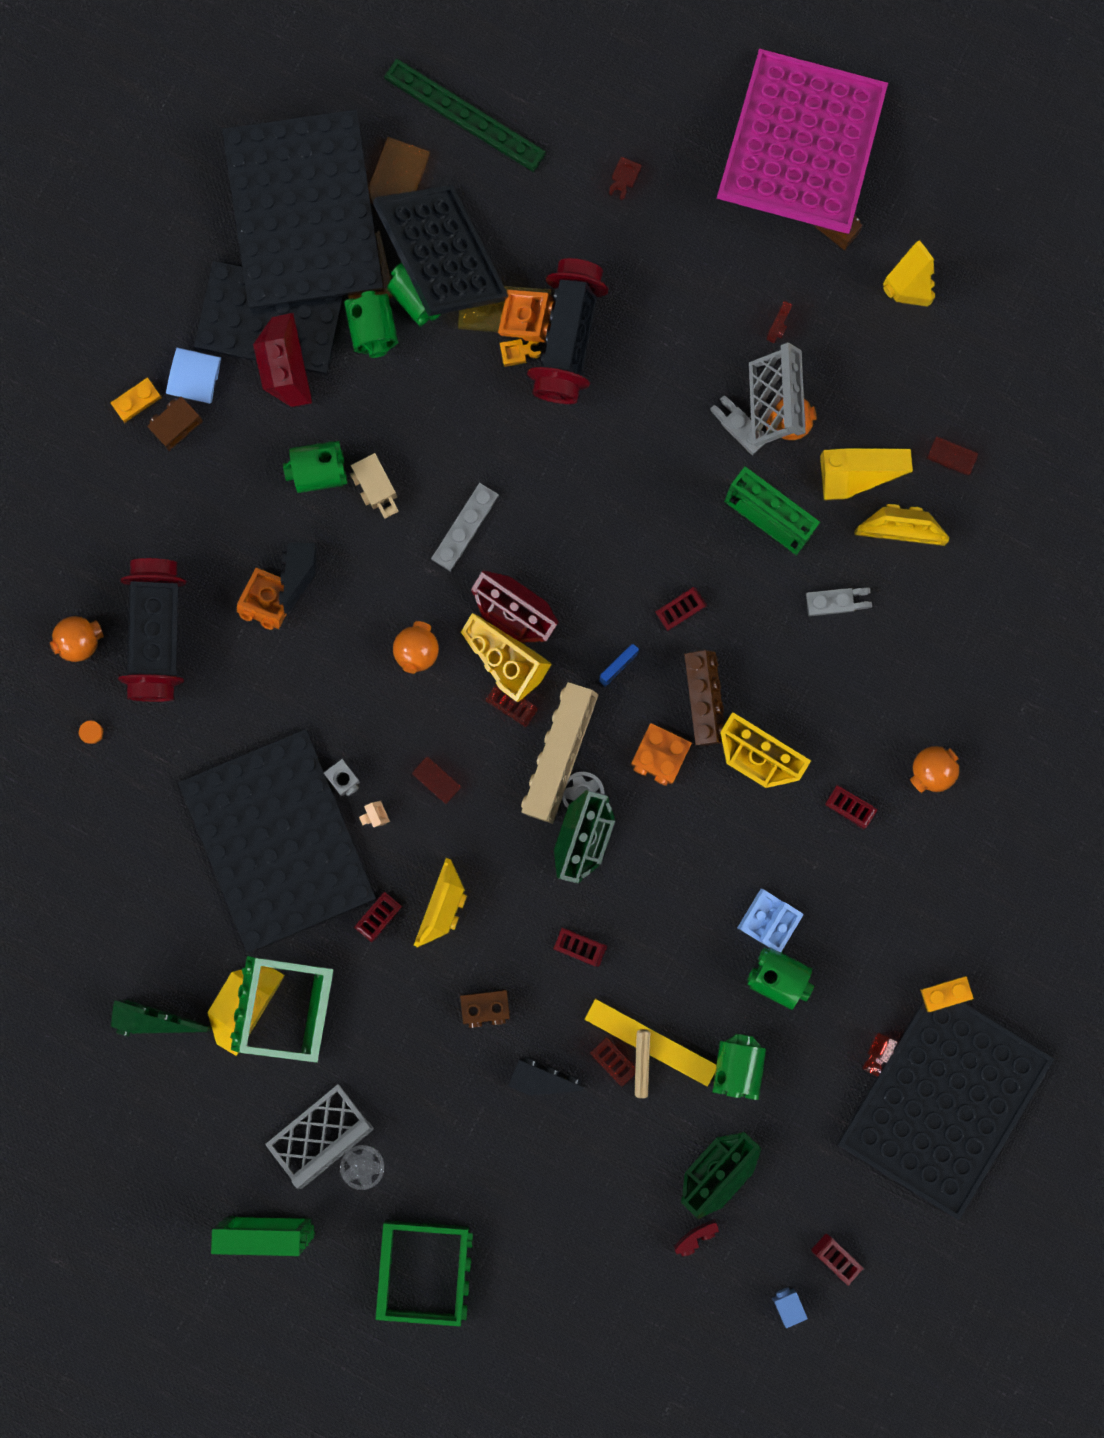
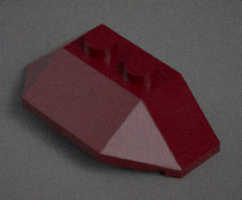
[253,313,312,407]
[471,570,559,643]

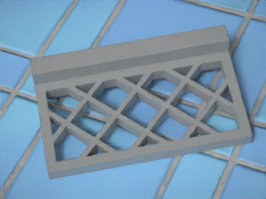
[749,343,806,447]
[265,1084,374,1189]

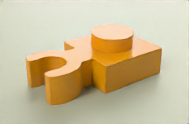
[500,339,541,367]

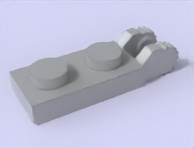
[710,396,765,455]
[806,588,872,616]

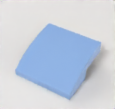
[166,347,221,404]
[737,889,804,952]

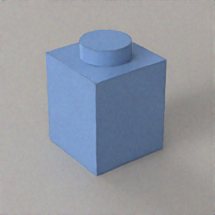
[773,1288,808,1328]

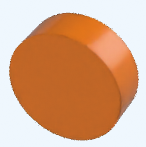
[79,721,103,744]

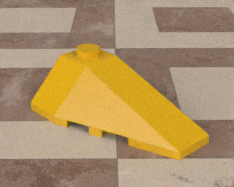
[883,240,935,307]
[820,449,913,500]
[461,613,552,702]

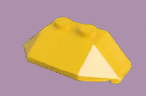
[855,504,949,546]
[720,712,811,788]
[414,858,467,947]
[207,966,285,1056]

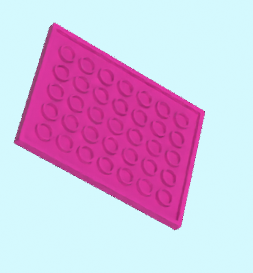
[717,49,888,234]

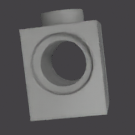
[324,759,361,796]

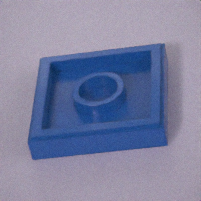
[599,644,639,687]

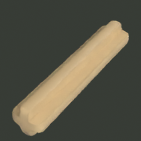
[635,1029,650,1098]

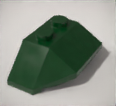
[554,790,615,884]
[681,1132,761,1219]

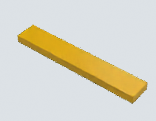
[584,999,716,1087]

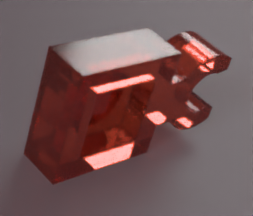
[609,157,642,200]
[766,301,792,343]
[863,1033,897,1077]

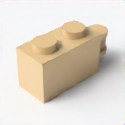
[350,453,399,519]

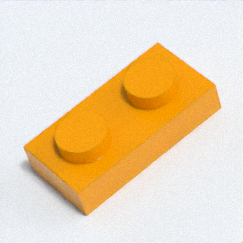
[111,377,162,423]
[921,976,974,1012]

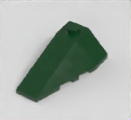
[111,999,212,1036]

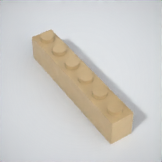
[521,682,598,824]

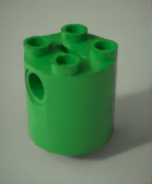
[387,263,441,326]
[344,291,398,358]
[283,441,348,493]
[747,947,814,1010]
[712,1034,766,1100]

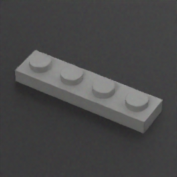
[431,483,499,572]

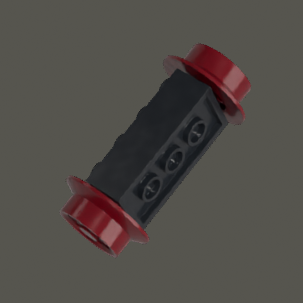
[527,258,609,404]
[118,558,186,702]

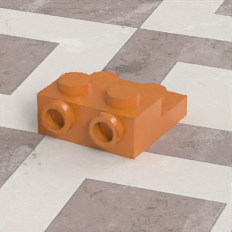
[498,290,556,343]
[237,568,286,630]
[631,723,692,786]

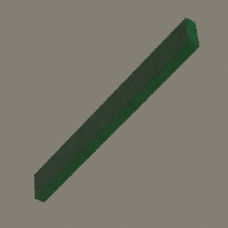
[384,58,545,172]

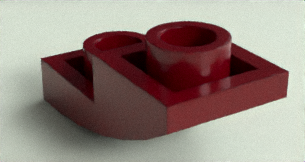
[674,1219,719,1256]

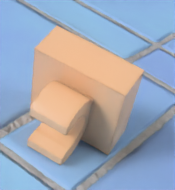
[359,801,390,827]

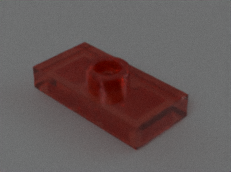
[927,436,978,476]
[412,757,462,804]

